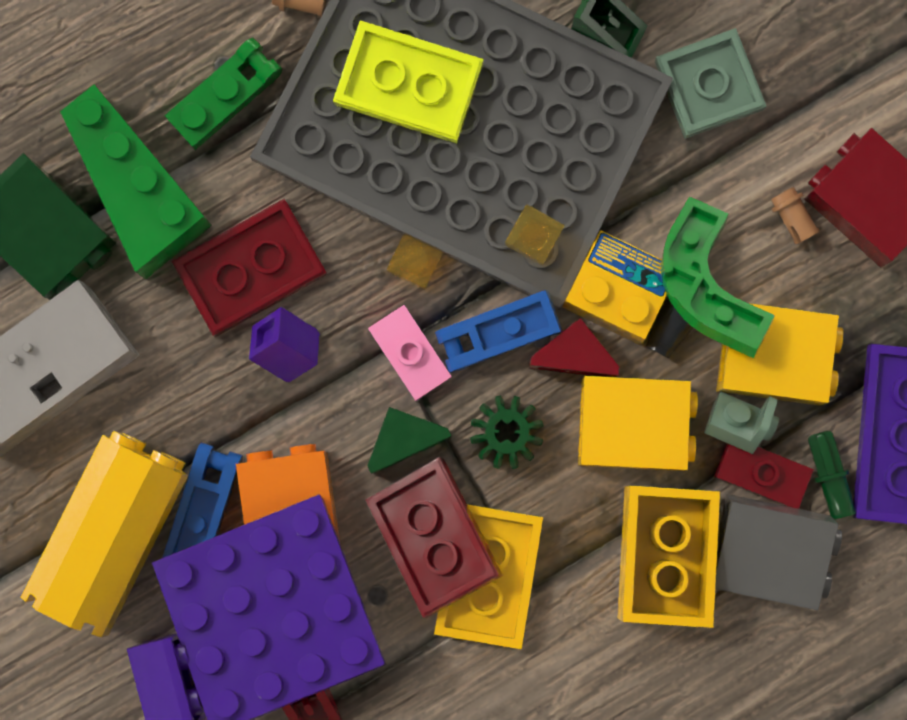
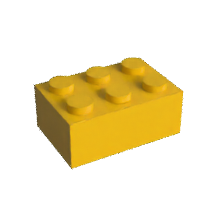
[617,486,720,628]

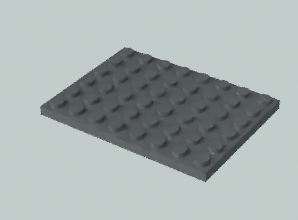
[250,0,673,310]

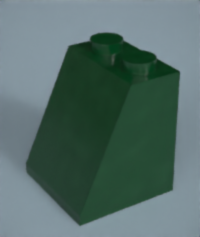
[0,153,116,300]

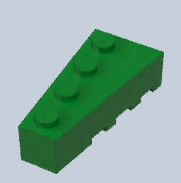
[60,84,212,280]

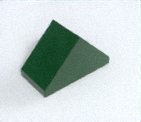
[571,0,648,58]
[367,407,452,475]

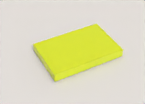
[333,20,484,144]

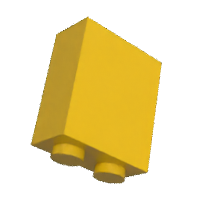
[716,303,843,405]
[578,376,698,471]

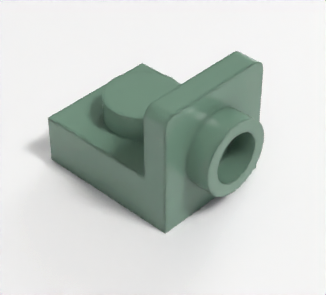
[704,391,779,454]

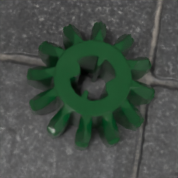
[470,395,544,469]

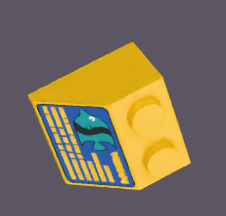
[562,230,667,345]

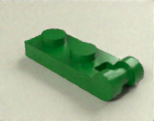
[164,37,283,151]

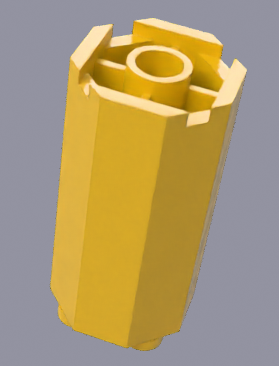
[21,430,188,637]

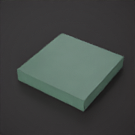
[655,28,767,139]

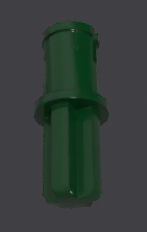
[808,431,856,520]

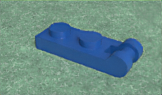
[435,290,563,373]
[162,442,243,558]

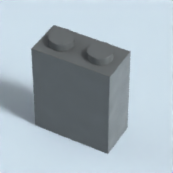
[715,494,842,610]

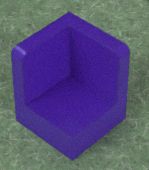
[249,307,320,382]

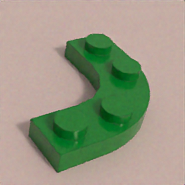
[661,196,775,358]

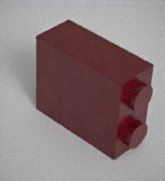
[804,128,907,268]

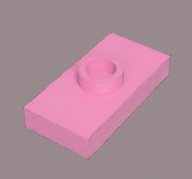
[368,305,452,401]

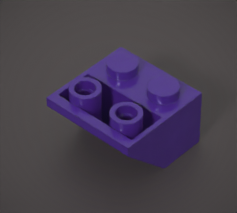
[127,633,206,720]

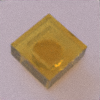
[504,204,565,266]
[386,233,443,290]

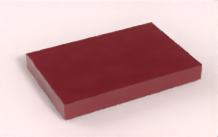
[171,198,328,337]
[366,457,503,618]

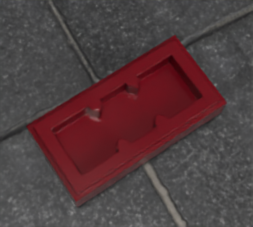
[714,443,814,509]

